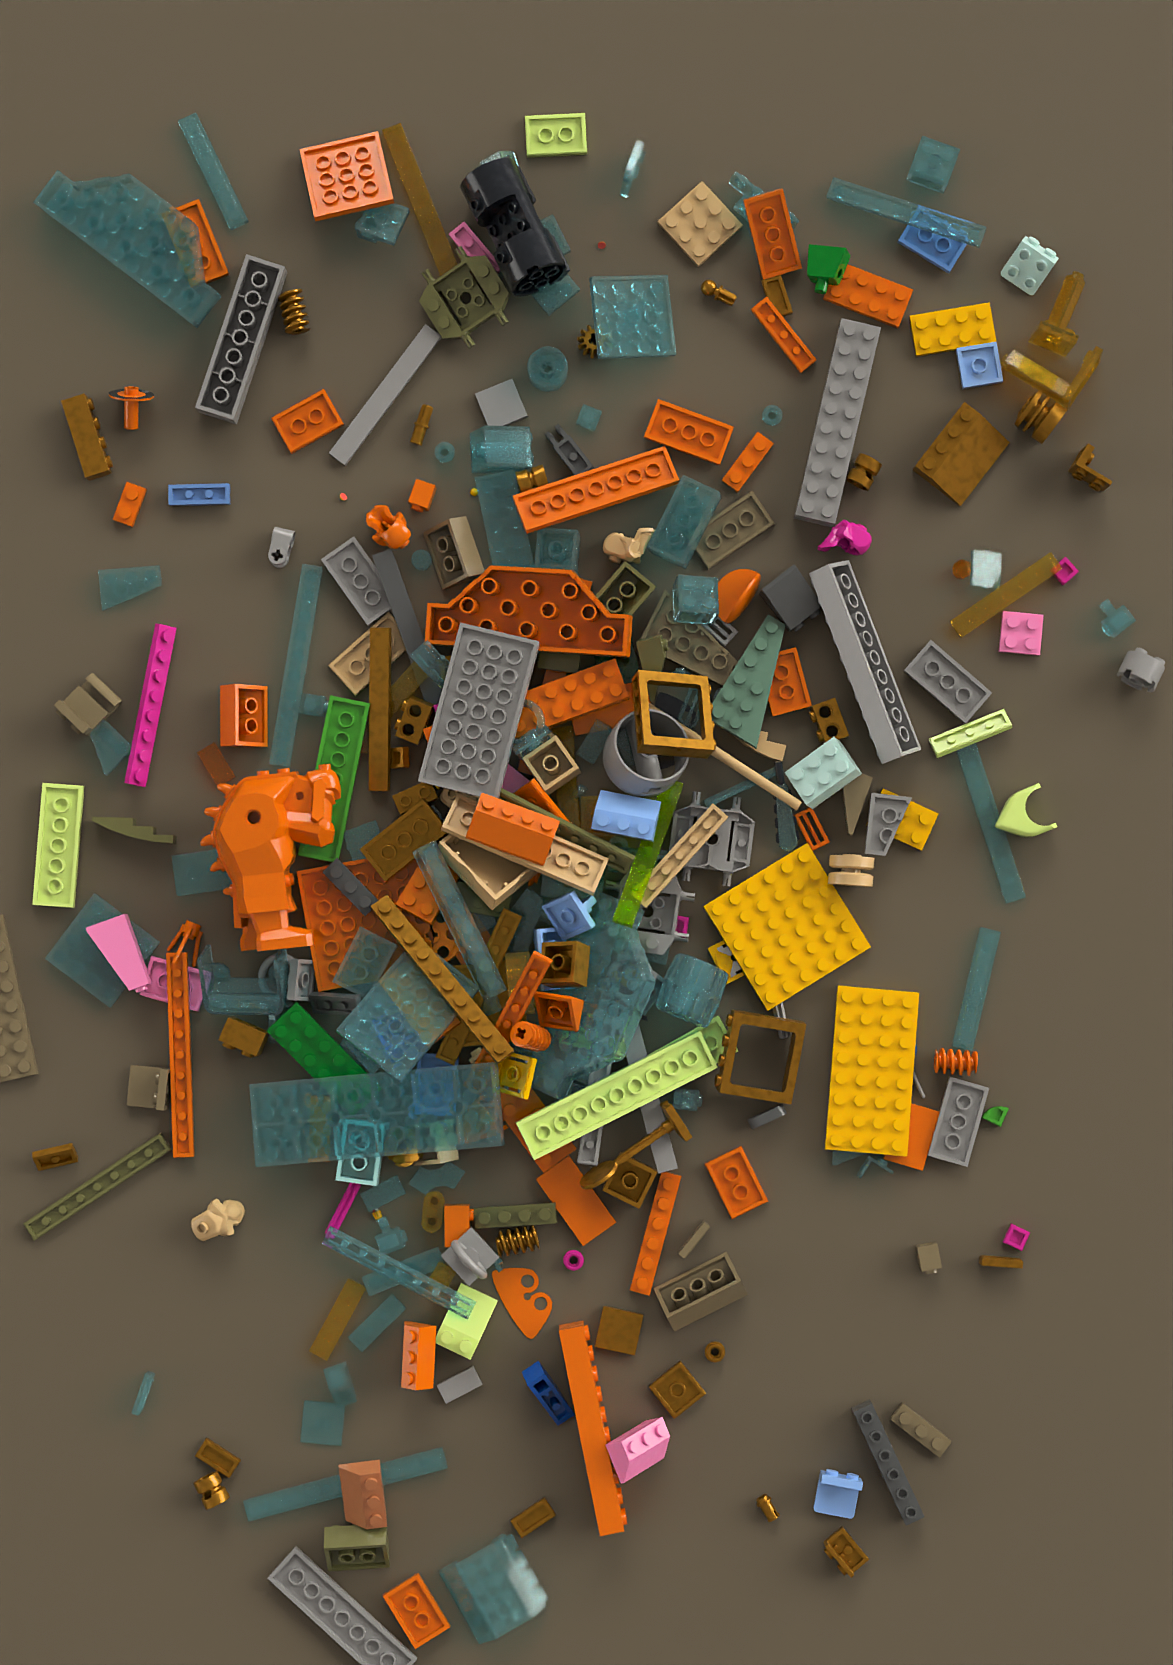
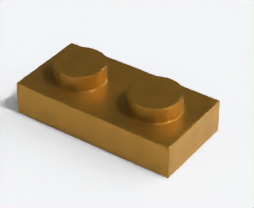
[32,1143,78,1171]

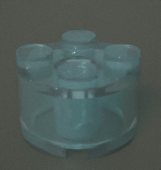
[527,346,568,392]

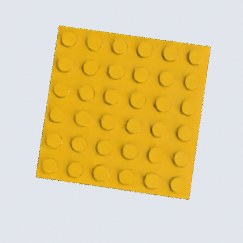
[703,843,871,1011]

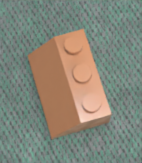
[339,1460,387,1529]

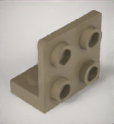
[127,1065,170,1111]

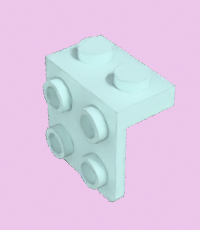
[1001,236,1059,295]

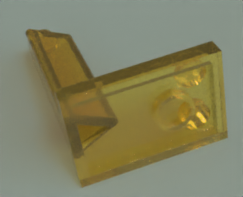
[1028,271,1085,357]
[1000,346,1103,411]

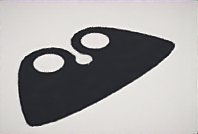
[653,692,696,769]

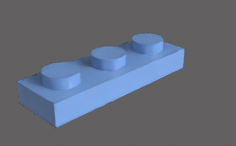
[168,483,230,506]

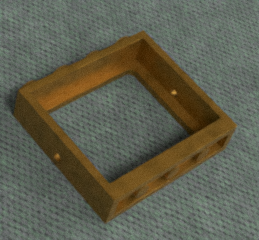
[632,670,716,759]
[714,1009,807,1105]

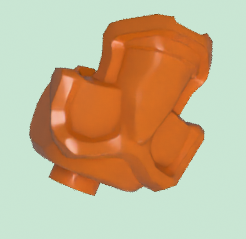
[366,505,411,549]

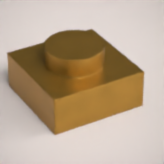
[390,747,409,769]

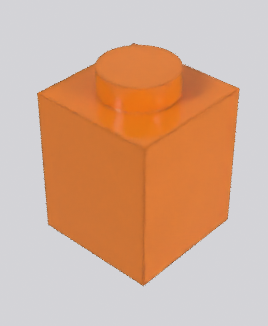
[408,479,436,512]

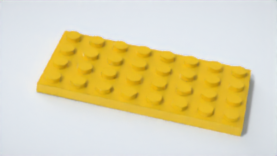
[825,986,919,1156]

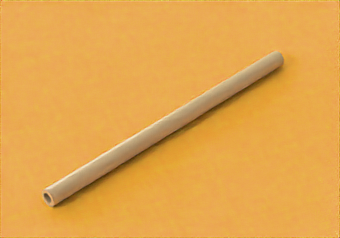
[649,703,802,811]

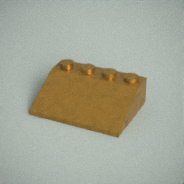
[912,402,1010,506]

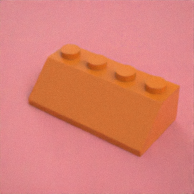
[465,793,560,866]

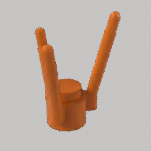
[167,920,203,967]

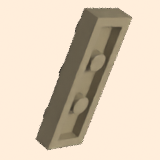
[890,1402,952,1458]

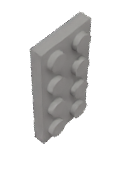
[321,536,392,626]
[904,640,992,724]
[928,1076,989,1167]

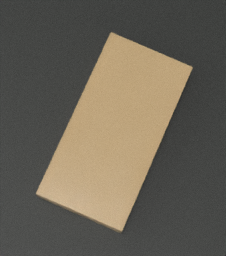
[328,612,406,696]

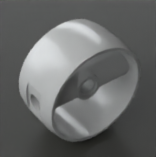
[603,709,689,798]

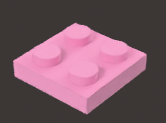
[998,611,1044,656]

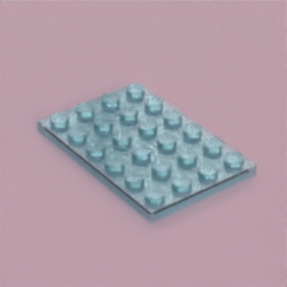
[336,951,480,1083]

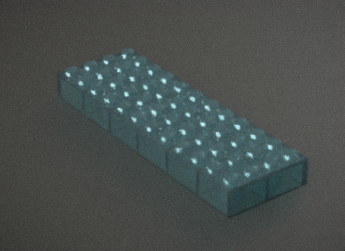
[249,1062,505,1167]

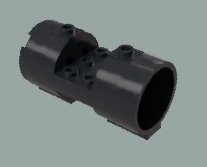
[460,158,570,297]

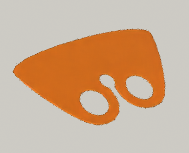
[492,1268,552,1339]

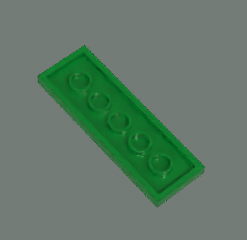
[267,1001,382,1117]

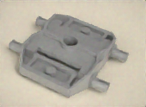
[669,791,755,887]
[599,868,695,955]

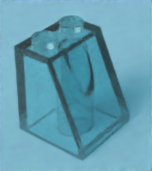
[469,425,534,474]

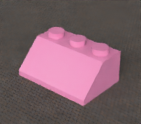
[606,1417,670,1484]

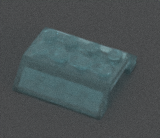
[438,1534,548,1644]

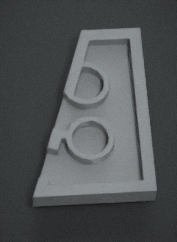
[864,793,912,856]

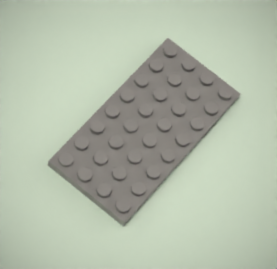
[418,622,540,798]

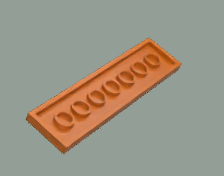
[513,446,679,534]

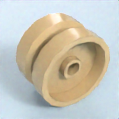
[828,854,874,887]

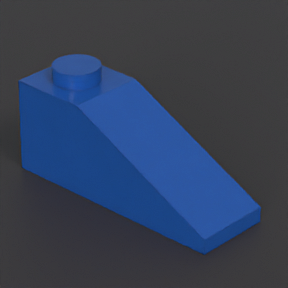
[522,1361,575,1426]

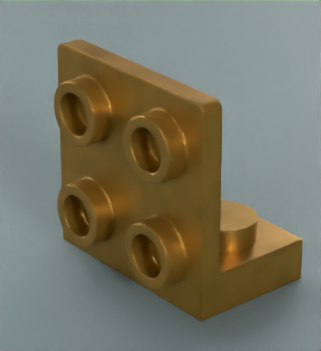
[1068,443,1112,492]

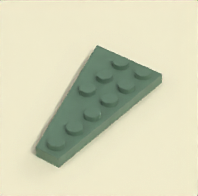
[711,615,785,749]

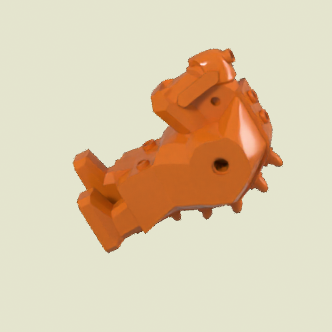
[200,764,341,951]

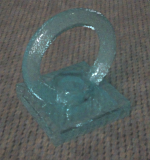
[512,699,554,760]

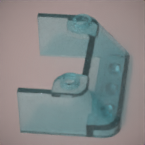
[197,944,289,1015]

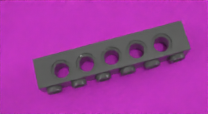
[851,1399,924,1526]

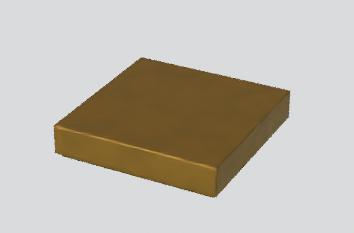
[595,1306,643,1355]
[648,1360,706,1419]

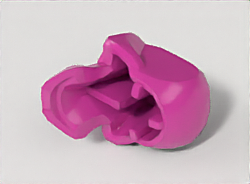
[818,519,872,556]

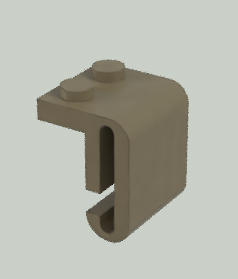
[54,673,123,736]

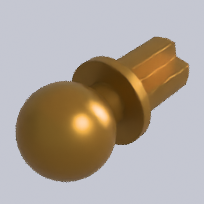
[701,280,737,306]

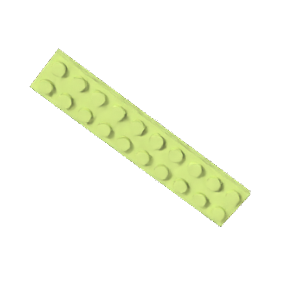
[515,1030,718,1160]

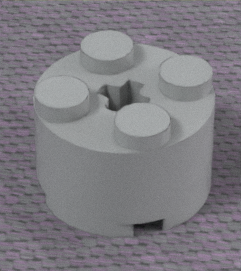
[1117,647,1165,692]

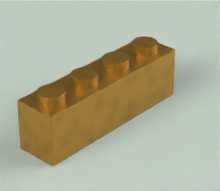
[61,393,113,481]

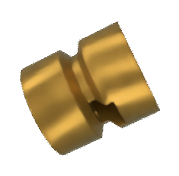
[846,453,882,491]
[515,465,548,493]
[193,1471,230,1510]

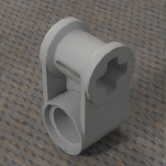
[268,527,296,568]

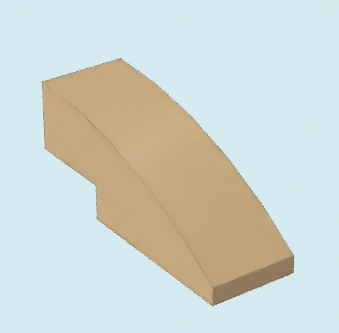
[733,731,786,761]

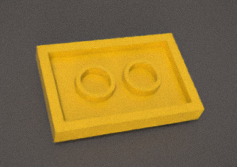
[866,788,939,851]

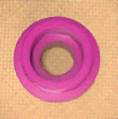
[563,1250,584,1271]

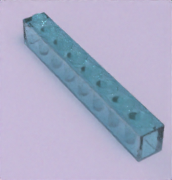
[412,840,507,1000]

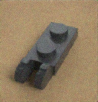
[545,424,594,475]

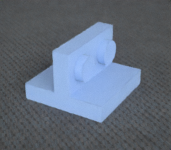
[542,891,597,941]

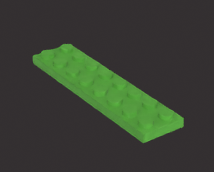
[298,695,370,862]

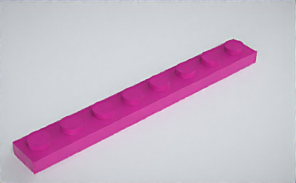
[124,623,177,787]

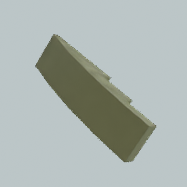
[92,817,176,844]

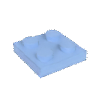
[956,342,1003,389]

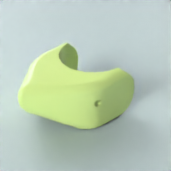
[995,783,1057,837]

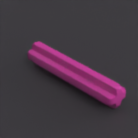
[325,1182,361,1238]

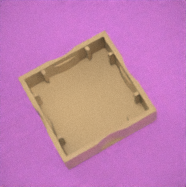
[436,834,539,910]

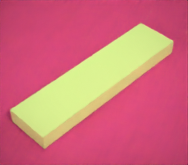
[929,709,1012,758]

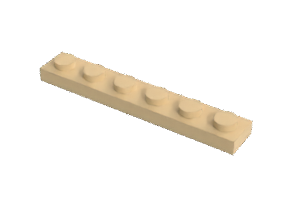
[631,804,728,908]

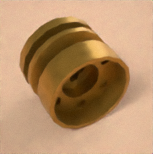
[1014,390,1067,444]

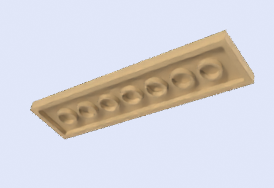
[441,793,609,896]

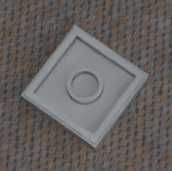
[475,379,528,432]

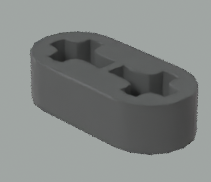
[747,1104,787,1129]

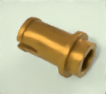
[756,1494,780,1522]

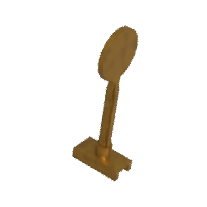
[580,1100,692,1190]

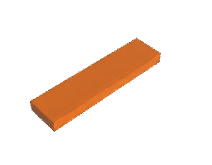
[751,296,817,373]

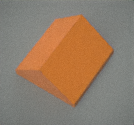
[534,991,584,1032]

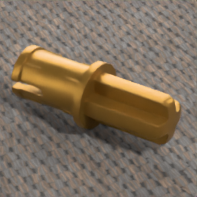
[410,404,433,446]

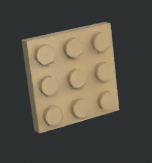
[657,181,743,267]

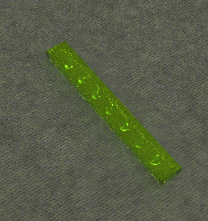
[612,778,684,928]

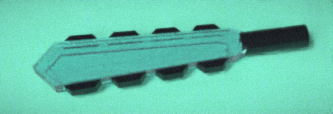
[773,761,800,853]

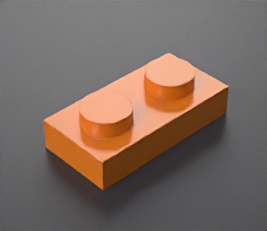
[113,482,147,527]

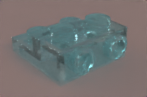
[355,203,410,246]

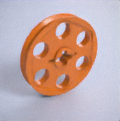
[407,907,463,964]

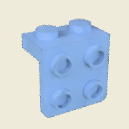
[813,1469,863,1519]

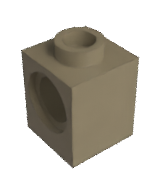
[915,1241,942,1274]

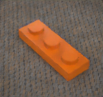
[722,432,774,493]

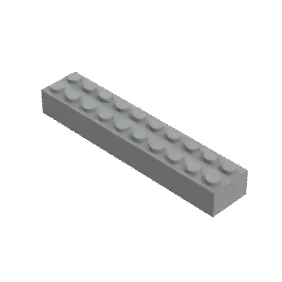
[794,318,881,527]
[809,560,921,764]

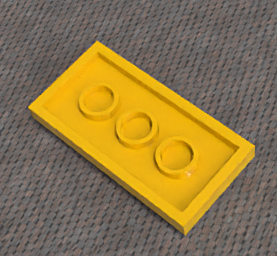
[909,302,997,357]

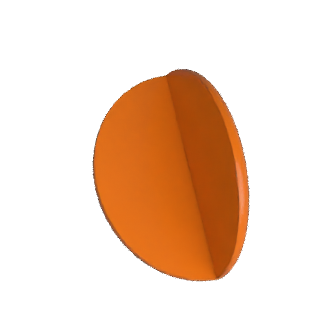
[713,569,761,624]

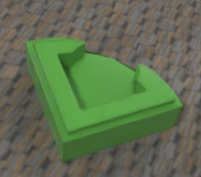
[981,1106,1009,1127]

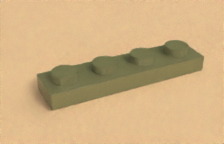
[474,1202,557,1229]

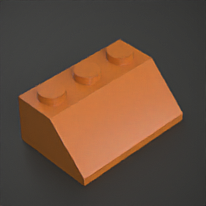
[220,684,268,747]
[401,1321,436,1391]

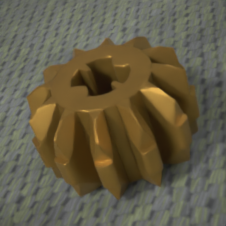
[577,324,611,359]

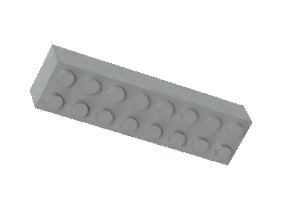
[195,254,287,425]

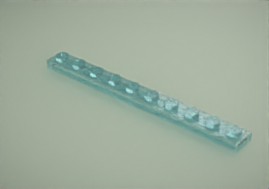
[269,564,323,767]
[243,1447,448,1522]

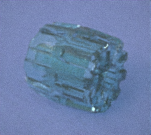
[655,953,728,1028]

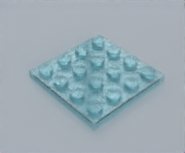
[589,275,676,359]
[45,893,160,1008]

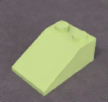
[436,1283,498,1360]

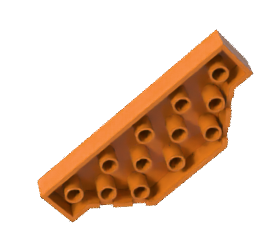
[424,565,633,658]

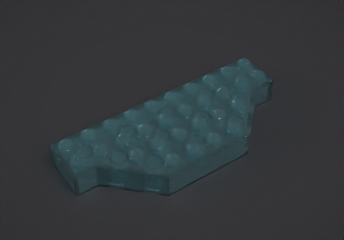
[33,170,221,328]
[531,892,656,1099]

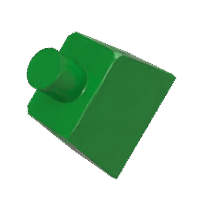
[807,244,850,294]

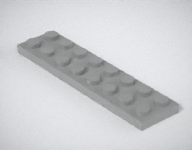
[267,1546,417,1665]

